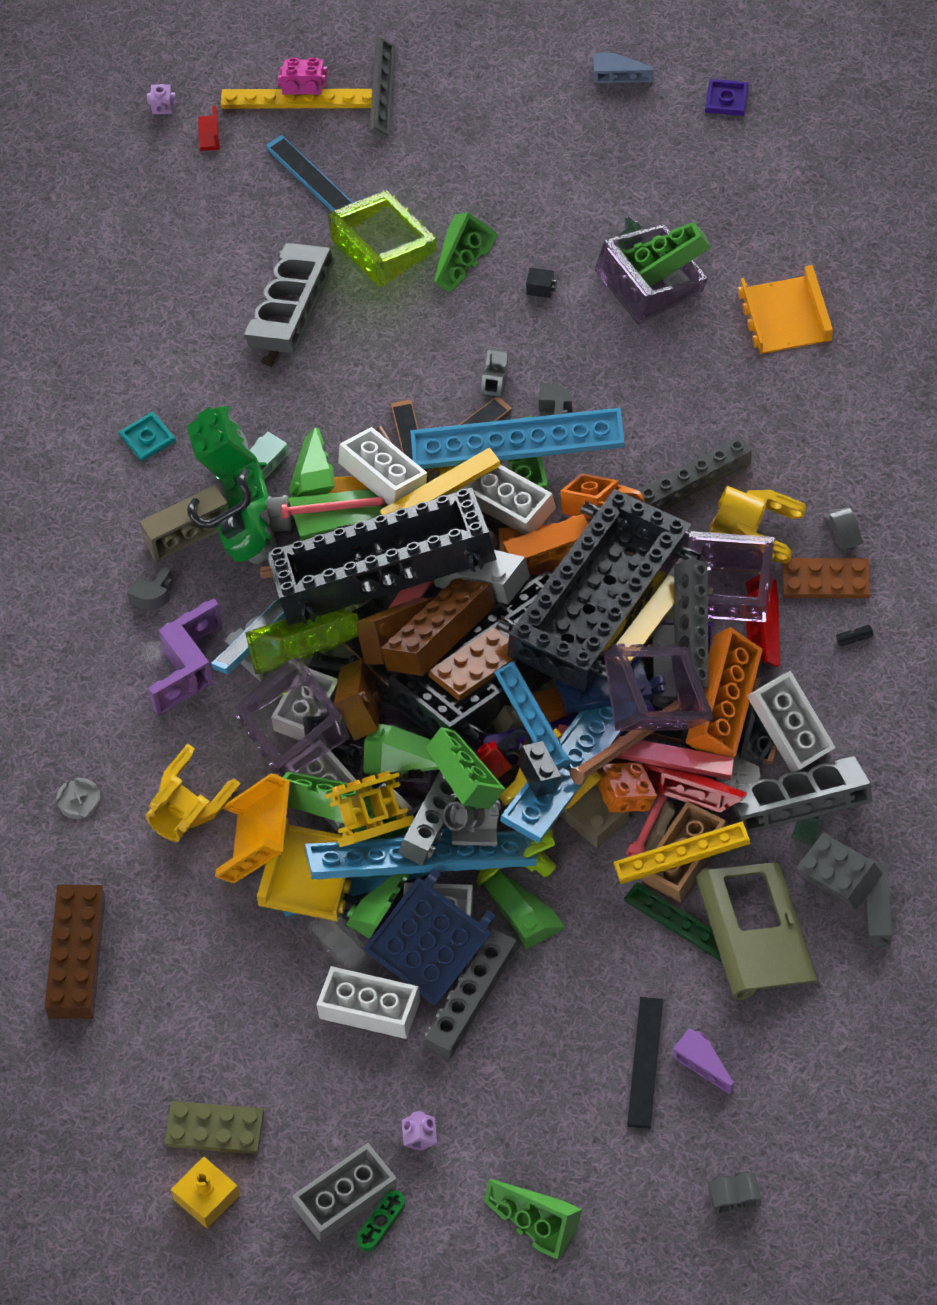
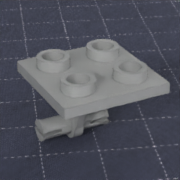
[451,799,501,846]

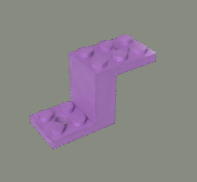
[148,598,223,716]

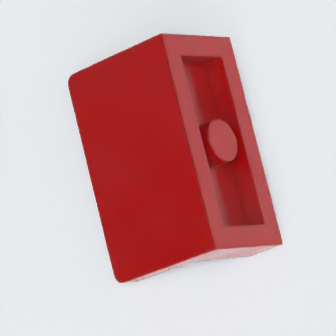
[198,105,220,151]

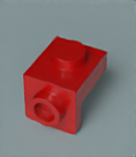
[476,740,512,779]

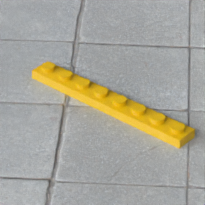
[221,89,372,109]

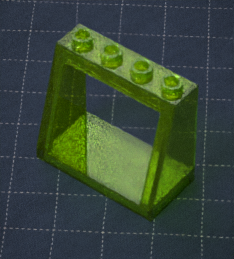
[328,190,437,288]
[245,610,359,675]

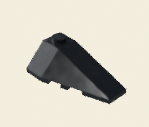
[738,676,774,766]

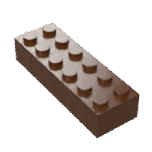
[381,578,496,676]
[45,885,105,1019]

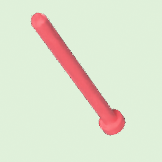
[281,497,383,519]

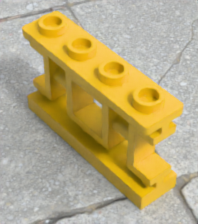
[325,771,414,847]

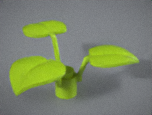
[477,828,556,889]

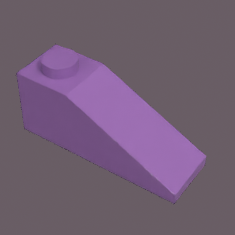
[673,1028,734,1095]

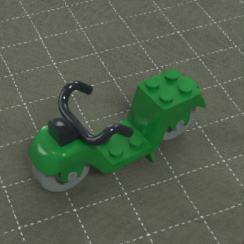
[187,406,277,564]

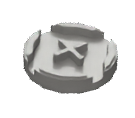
[56,778,101,819]

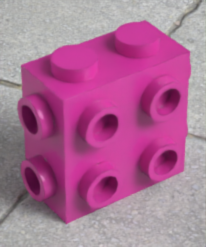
[278,58,328,94]

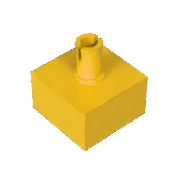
[171,1156,240,1229]

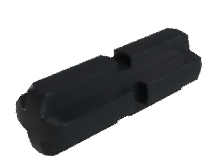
[836,625,874,646]

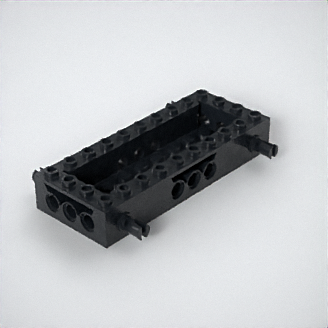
[266,487,497,626]
[496,489,702,692]
[384,570,594,745]

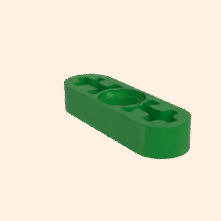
[357,1191,405,1252]

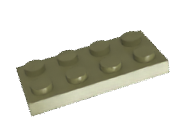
[165,1101,264,1154]

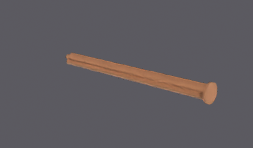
[569,693,695,785]

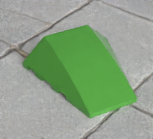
[289,489,381,541]

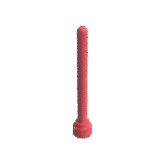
[626,794,668,857]

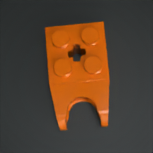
[560,473,645,521]

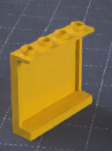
[257,818,357,921]

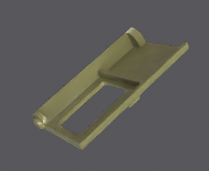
[696,863,819,1000]

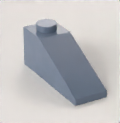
[594,52,653,83]

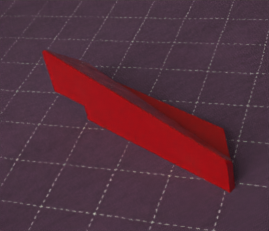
[742,573,780,667]
[644,764,747,813]

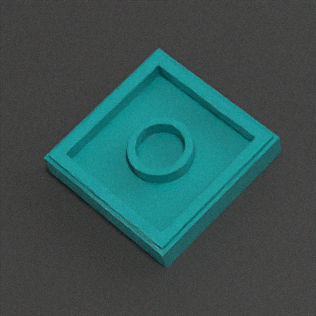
[118,411,176,462]

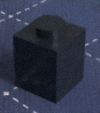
[526,267,557,298]

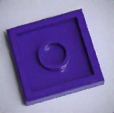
[705,79,749,116]

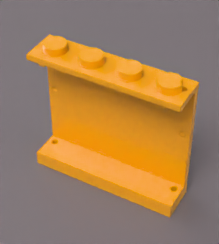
[737,265,833,354]
[215,774,290,883]

